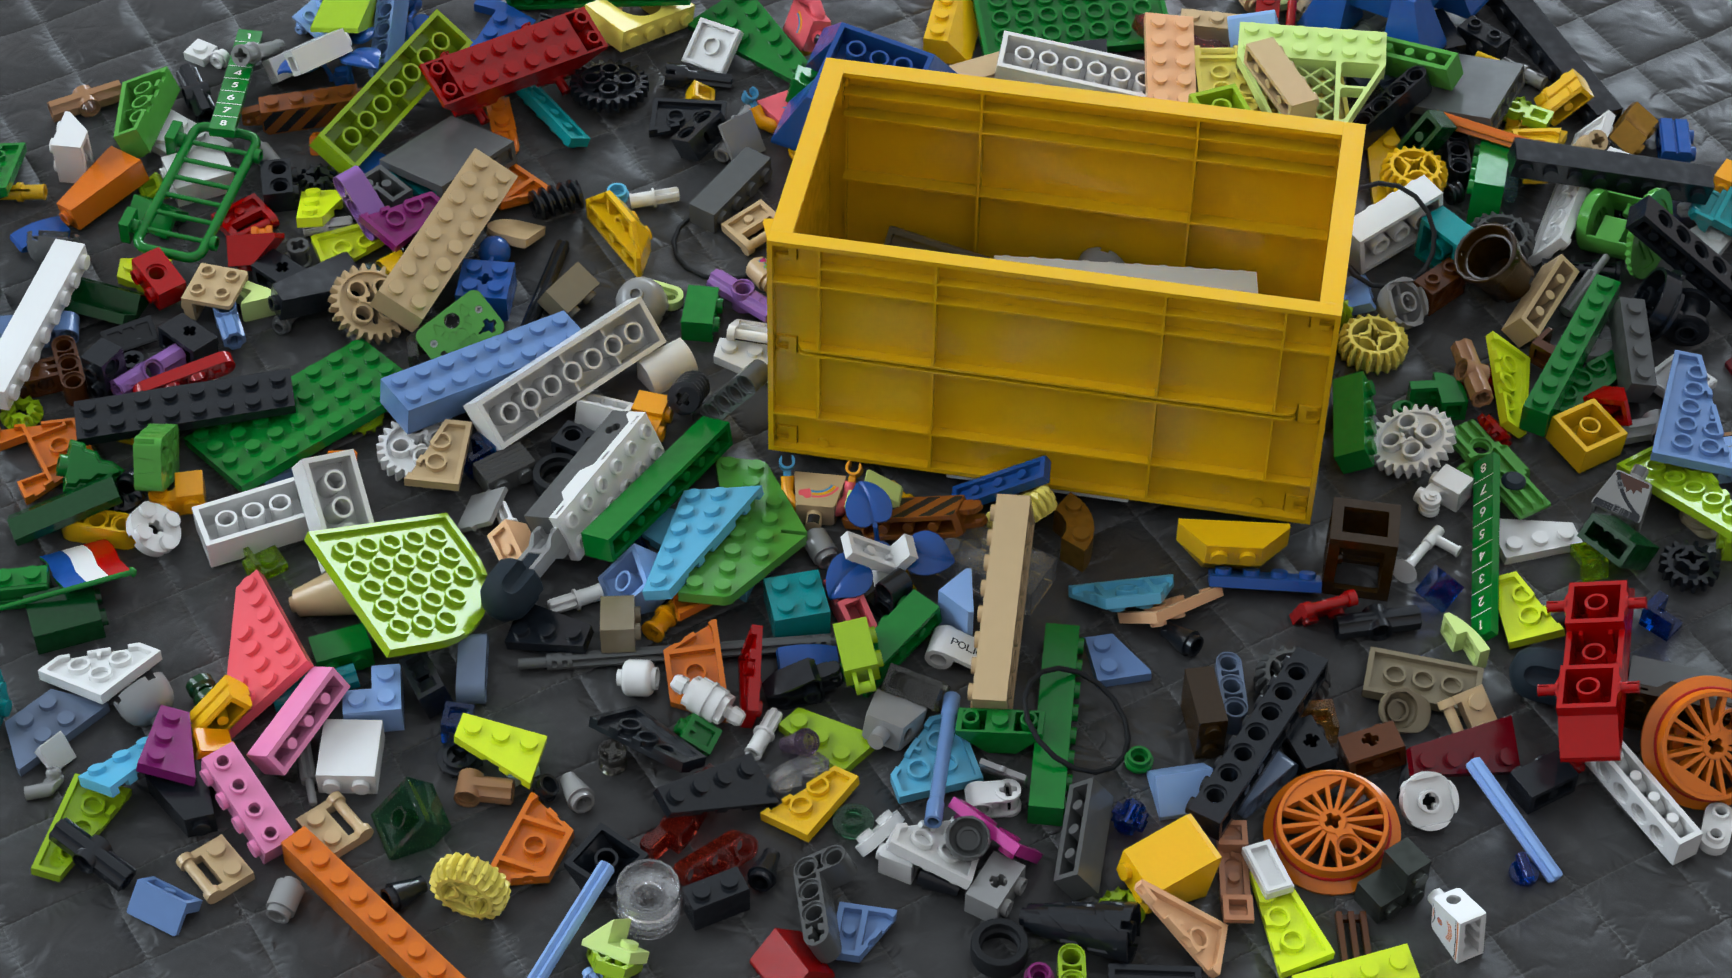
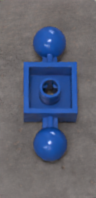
[455,235,517,334]

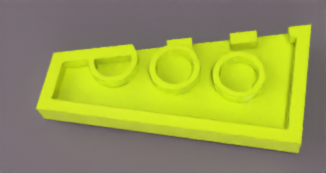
[1486,331,1531,439]
[1291,943,1420,978]

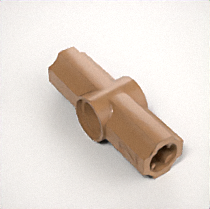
[47,80,122,122]
[1450,338,1494,408]

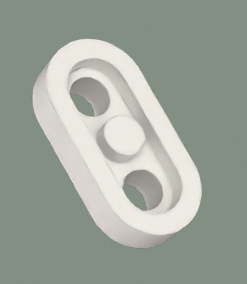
[1699,802,1732,856]
[855,809,905,857]

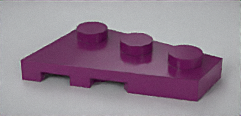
[358,191,441,253]
[136,705,196,786]

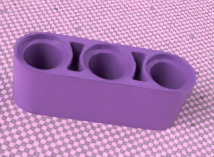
[333,165,385,241]

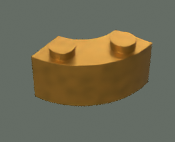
[1608,101,1659,155]
[1053,492,1094,572]

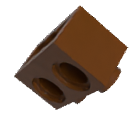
[1414,257,1466,316]

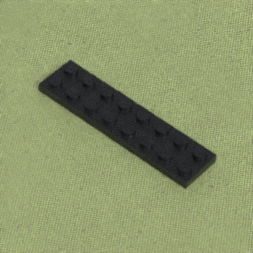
[74,368,296,446]

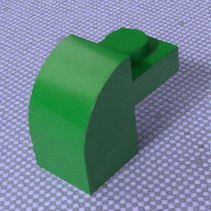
[1406,372,1468,420]

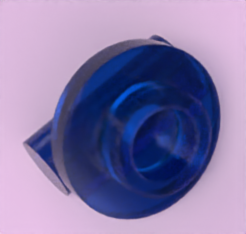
[1509,852,1539,886]

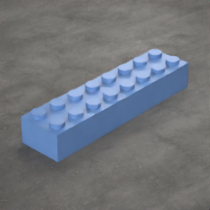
[380,310,581,435]

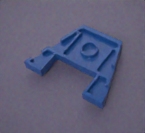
[470,0,536,47]

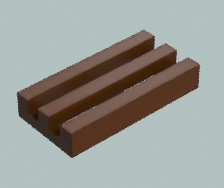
[1334,911,1372,962]

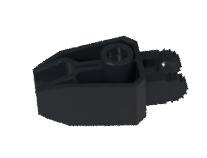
[762,658,844,710]

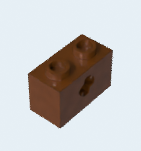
[1338,720,1407,777]

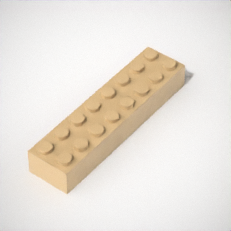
[370,148,518,334]
[967,494,1035,709]

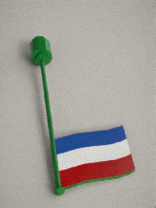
[0,539,137,611]

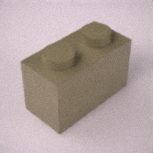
[537,262,600,319]
[600,595,641,653]

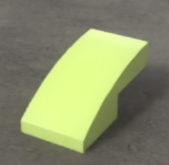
[1440,612,1490,668]

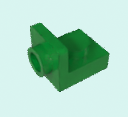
[673,713,723,757]

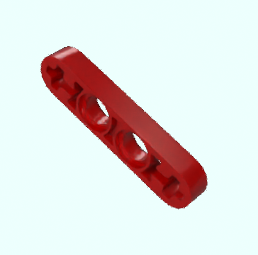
[132,351,236,392]

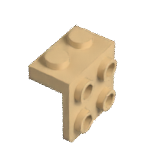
[181,263,249,321]

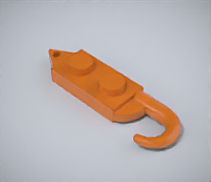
[486,96,520,154]

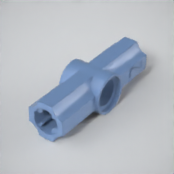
[212,302,246,350]

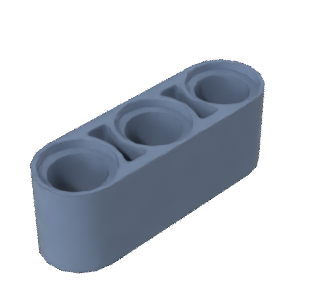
[456,633,489,704]
[1215,652,1248,735]
[1237,751,1299,819]

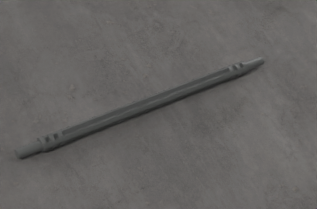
[518,633,837,671]

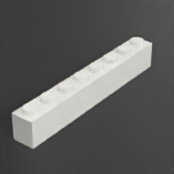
[0,239,90,411]

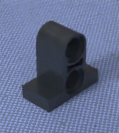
[865,568,913,619]

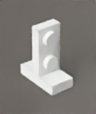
[840,531,918,586]

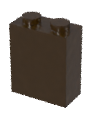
[1180,666,1228,759]

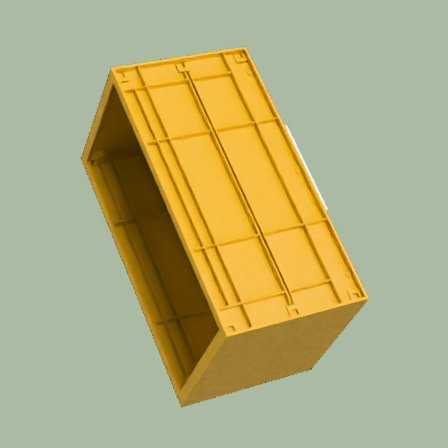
[766,57,1366,525]

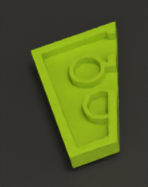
[778,707,876,772]

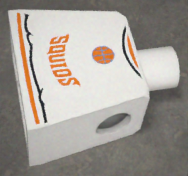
[1427,888,1486,964]

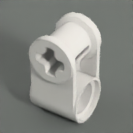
[964,779,1022,818]

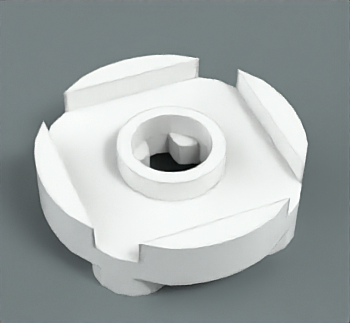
[126,501,181,557]
[1399,771,1459,831]

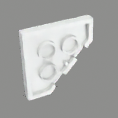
[38,642,162,704]
[886,816,979,890]

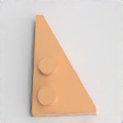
[1117,587,1224,628]
[1134,879,1228,978]

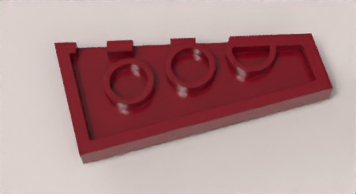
[1406,715,1520,777]

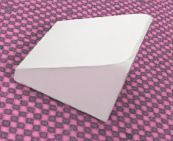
[34,731,76,769]

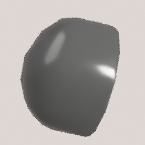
[945,816,991,861]

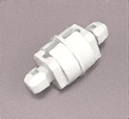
[670,675,746,726]

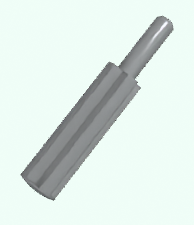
[1559,254,1610,317]
[297,742,318,806]

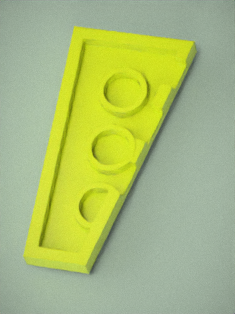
[1249,871,1335,978]

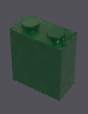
[1577,513,1660,571]
[23,586,109,655]

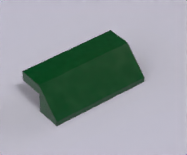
[64,277,149,325]
[7,473,123,546]

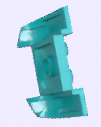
[1688,186,1732,237]

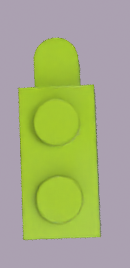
[833,616,884,695]

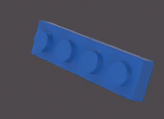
[952,455,1051,505]
[1208,566,1322,593]

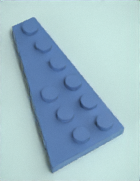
[1650,350,1732,477]

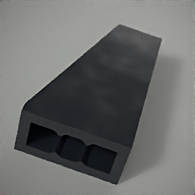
[268,252,368,321]

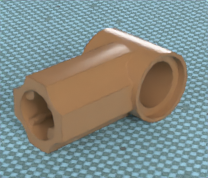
[453,768,515,807]

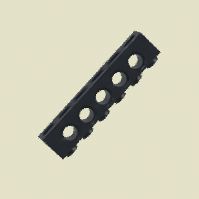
[1625,195,1732,318]

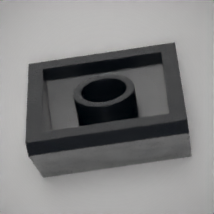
[564,822,649,898]

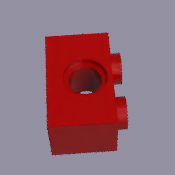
[130,247,186,311]

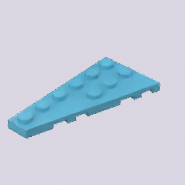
[642,485,764,601]

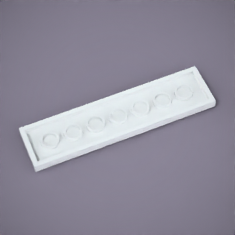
[1528,110,1616,266]

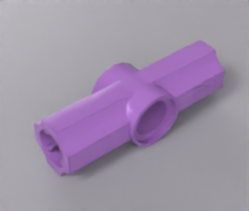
[706,268,767,323]
[110,343,187,395]

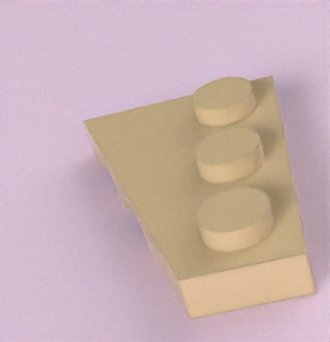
[404,419,473,491]

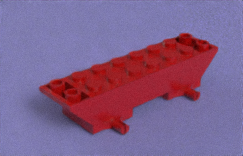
[419,7,608,125]
[1537,580,1647,762]

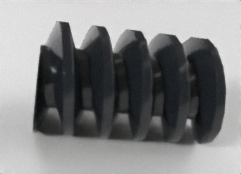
[528,179,584,220]
[667,370,710,415]

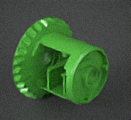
[1575,188,1673,279]

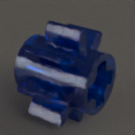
[1111,799,1149,836]

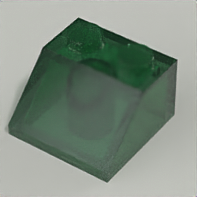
[371,776,452,861]

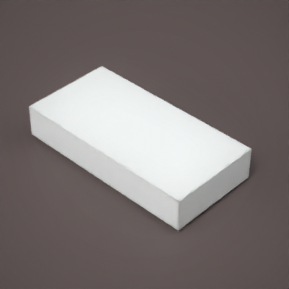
[1241,839,1294,900]

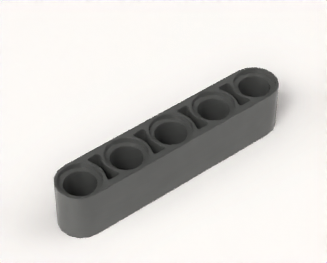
[692,359,768,423]

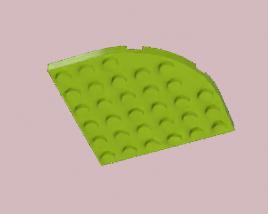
[304,513,487,658]

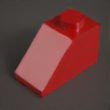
[226,233,285,271]
[1583,386,1632,426]

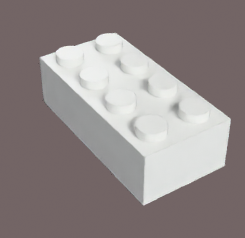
[1349,175,1443,275]
[292,449,374,574]
[191,477,309,568]

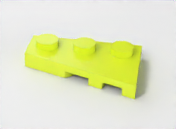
[296,188,343,228]
[310,223,386,262]
[1499,571,1565,649]
[454,713,547,790]

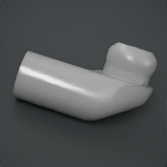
[24,766,64,801]

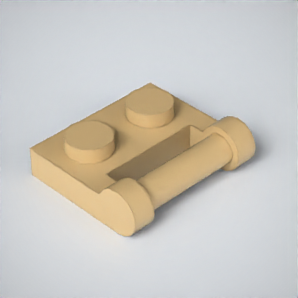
[721,199,776,256]
[1437,684,1497,733]
[296,791,374,858]
[176,834,255,904]

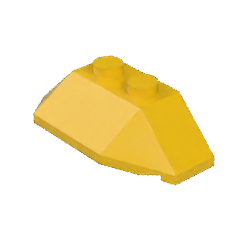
[585,190,652,277]
[1176,518,1291,569]

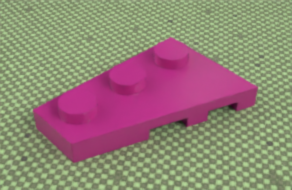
[948,796,1044,864]

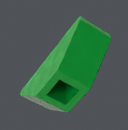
[955,707,1046,754]

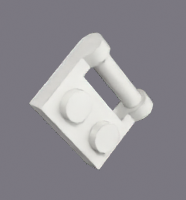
[726,319,767,344]

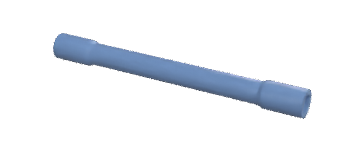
[924,691,961,828]

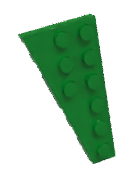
[688,0,808,83]

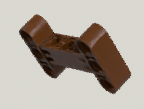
[20,335,89,407]

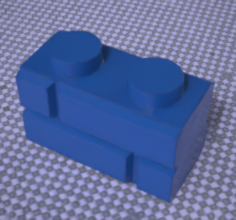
[1655,118,1696,163]

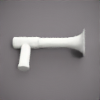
[1393,525,1462,583]

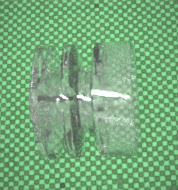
[616,858,681,940]

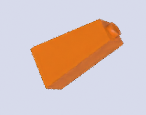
[56,146,150,230]

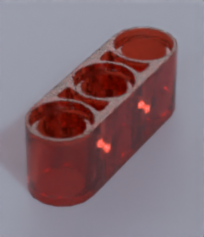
[672,830,758,887]

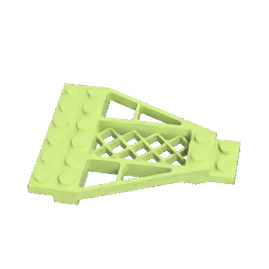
[1236,22,1387,123]

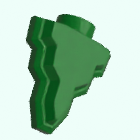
[56,439,125,493]

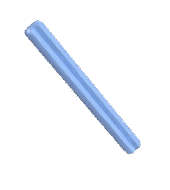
[1466,757,1563,883]
[527,860,614,978]

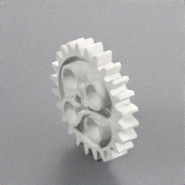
[1374,404,1457,479]
[376,421,444,482]

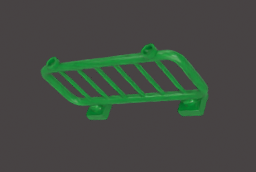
[118,120,263,263]

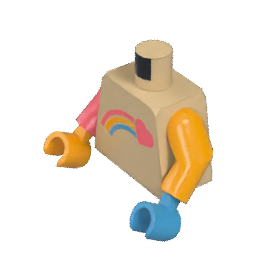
[779,455,863,531]

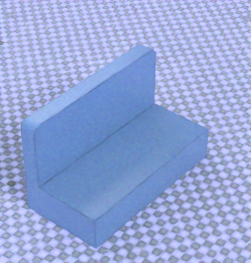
[127,876,203,936]

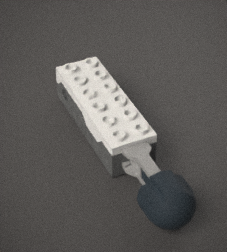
[480,410,665,622]

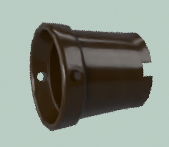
[1454,222,1534,303]

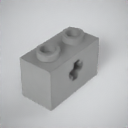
[964,851,1028,921]

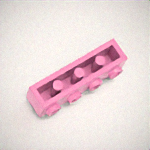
[246,666,351,776]
[199,741,294,864]

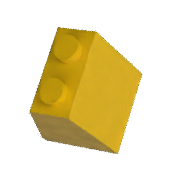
[1116,813,1222,914]

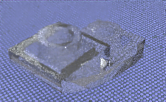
[765,752,829,793]

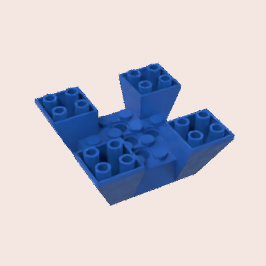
[1297,0,1489,49]
[771,22,958,151]

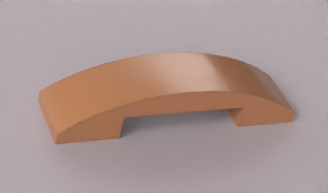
[1216,820,1254,924]

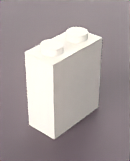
[159,141,234,207]
[315,719,385,795]

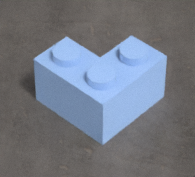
[342,664,405,732]

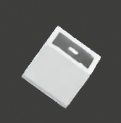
[49,111,94,183]

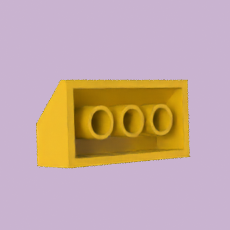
[923,0,979,64]

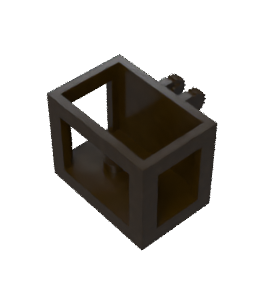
[1321,497,1401,602]

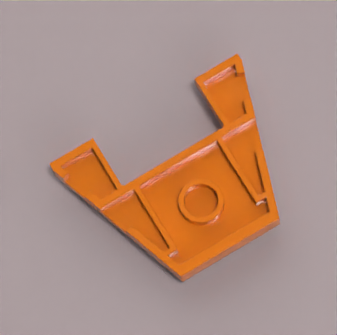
[0,417,94,505]

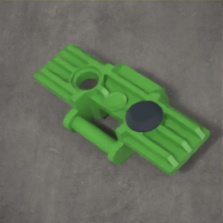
[1452,419,1551,520]

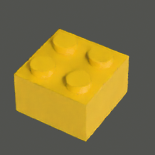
[1545,398,1628,473]

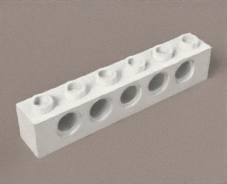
[1585,740,1703,866]

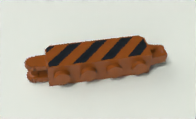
[241,83,362,135]
[842,495,988,541]

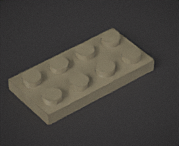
[1361,646,1484,716]

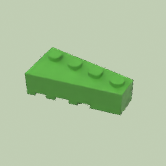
[114,66,180,158]

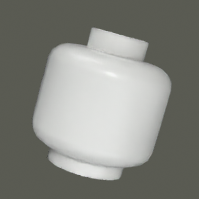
[616,659,660,697]

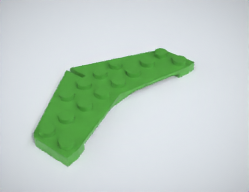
[678,457,807,606]

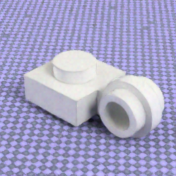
[183,39,230,69]

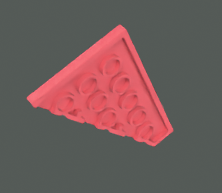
[227,569,314,740]

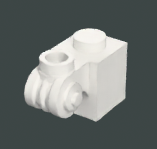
[1413,464,1474,518]

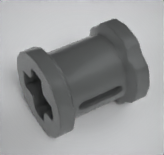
[286,237,312,268]

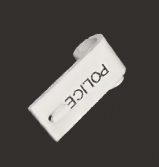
[924,625,977,669]

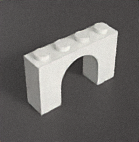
[261,28,353,84]

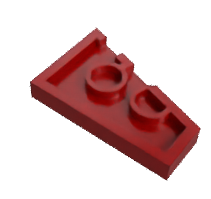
[738,624,763,729]

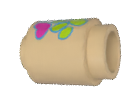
[746,256,767,293]

